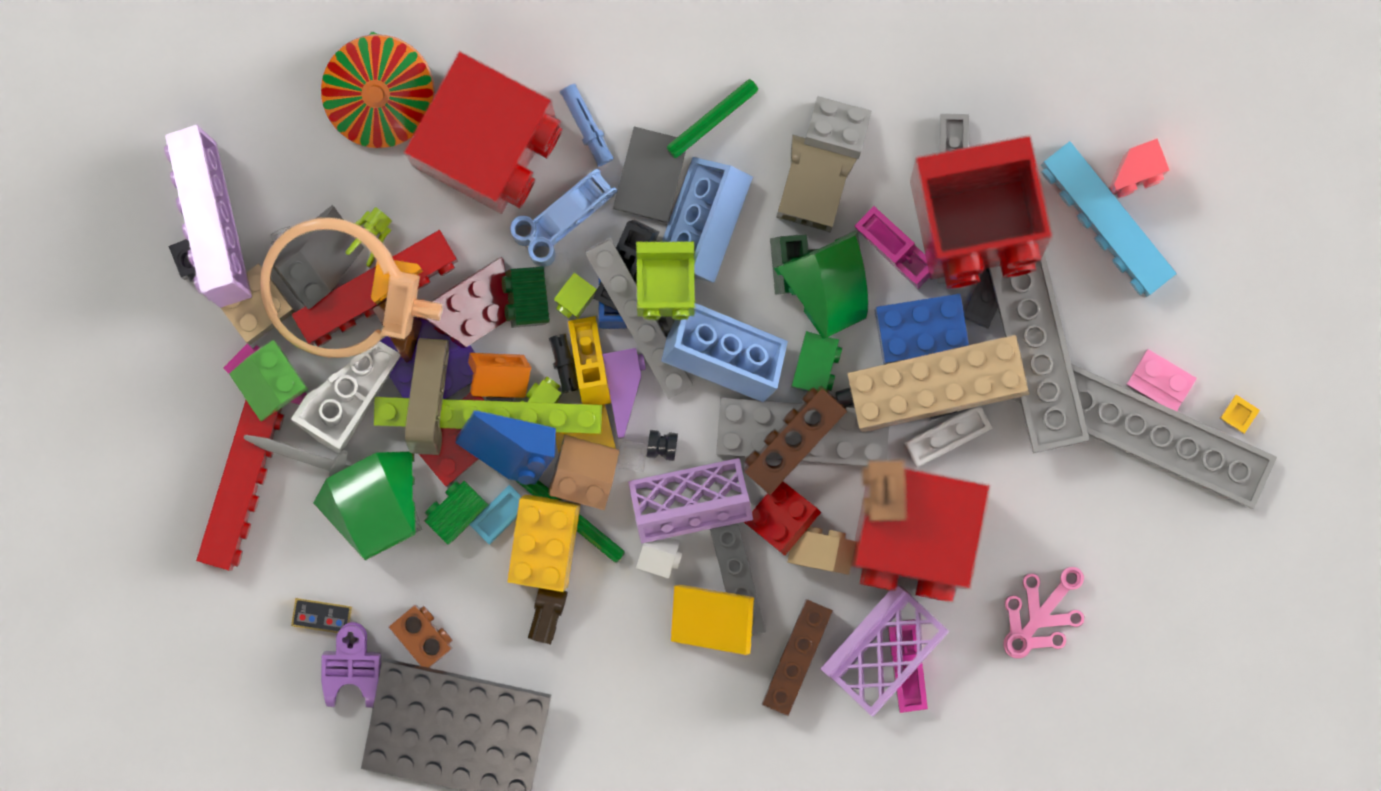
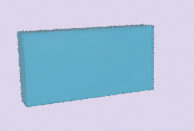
[470,484,522,545]

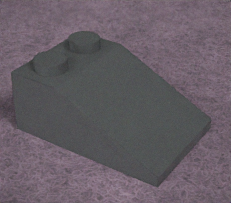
[273,205,364,309]

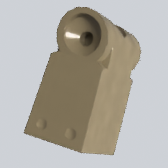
[776,134,857,233]

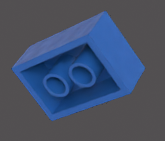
[874,293,969,365]

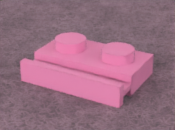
[1126,349,1197,411]

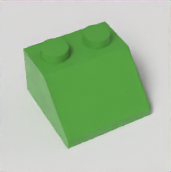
[229,340,309,421]

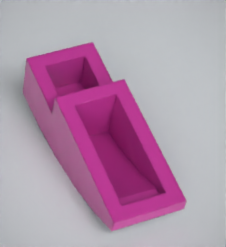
[854,206,930,289]
[887,619,928,713]

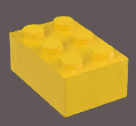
[507,494,581,592]

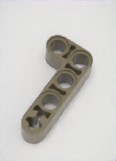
[405,338,449,455]

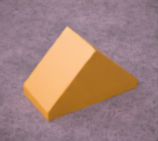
[371,260,423,304]

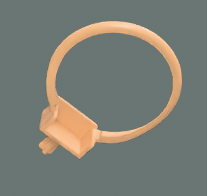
[260,218,443,358]

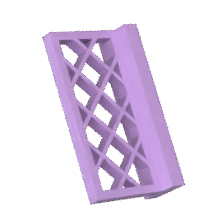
[628,458,753,543]
[820,584,949,716]

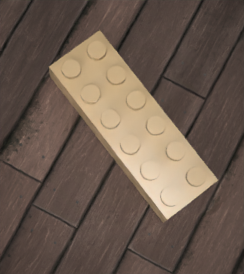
[847,335,1030,432]

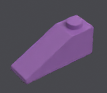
[602,348,646,439]

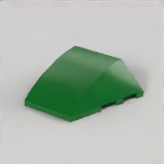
[773,230,868,339]
[313,451,415,561]

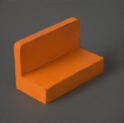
[468,353,531,398]

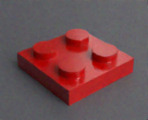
[744,481,821,556]

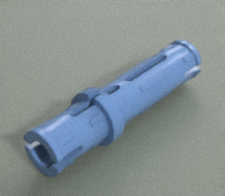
[560,84,614,167]

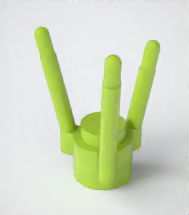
[345,207,392,267]

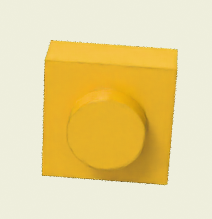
[1219,394,1260,434]

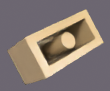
[787,526,856,575]

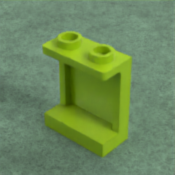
[637,242,695,320]

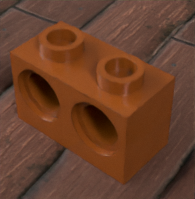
[389,605,453,668]

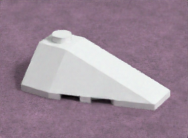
[291,341,401,454]

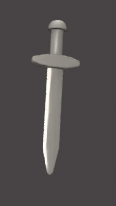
[244,435,349,477]

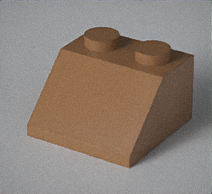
[549,435,619,510]

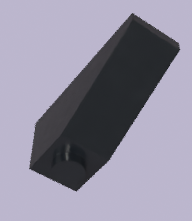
[593,220,660,310]

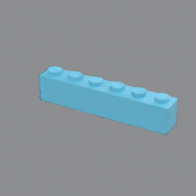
[1041,141,1177,297]

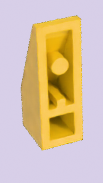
[568,316,611,405]

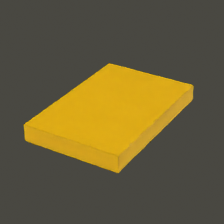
[671,584,754,655]

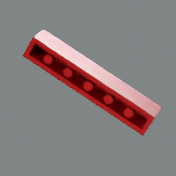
[291,229,458,347]
[196,400,285,571]

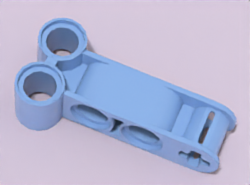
[510,169,617,267]

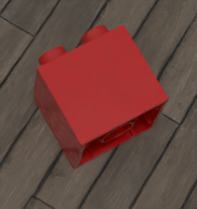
[404,51,563,214]
[910,135,1052,289]
[851,468,990,602]

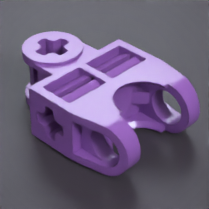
[321,622,381,708]

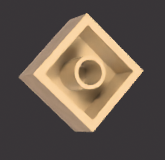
[221,263,296,345]

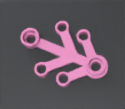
[1003,567,1084,659]

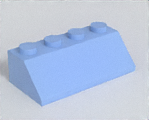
[662,157,753,283]
[661,303,788,402]

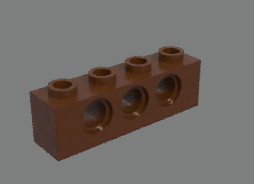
[744,385,847,495]
[761,599,833,716]

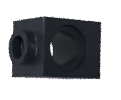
[168,239,197,282]

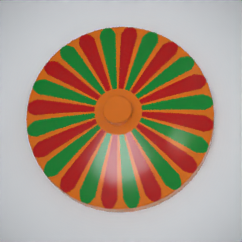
[321,34,435,148]

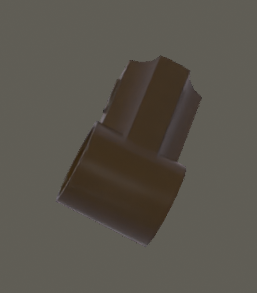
[528,588,568,645]

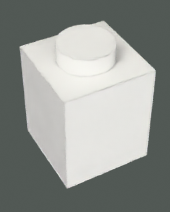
[636,538,682,578]

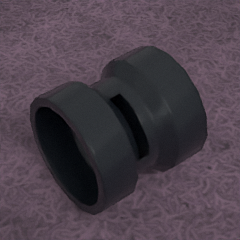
[646,430,678,461]

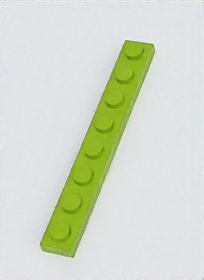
[374,397,602,434]

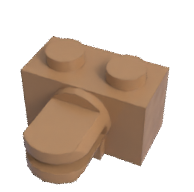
[862,460,906,521]

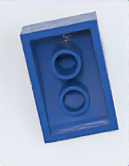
[455,410,556,485]

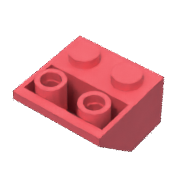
[1109,138,1169,198]

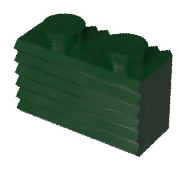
[502,266,550,328]

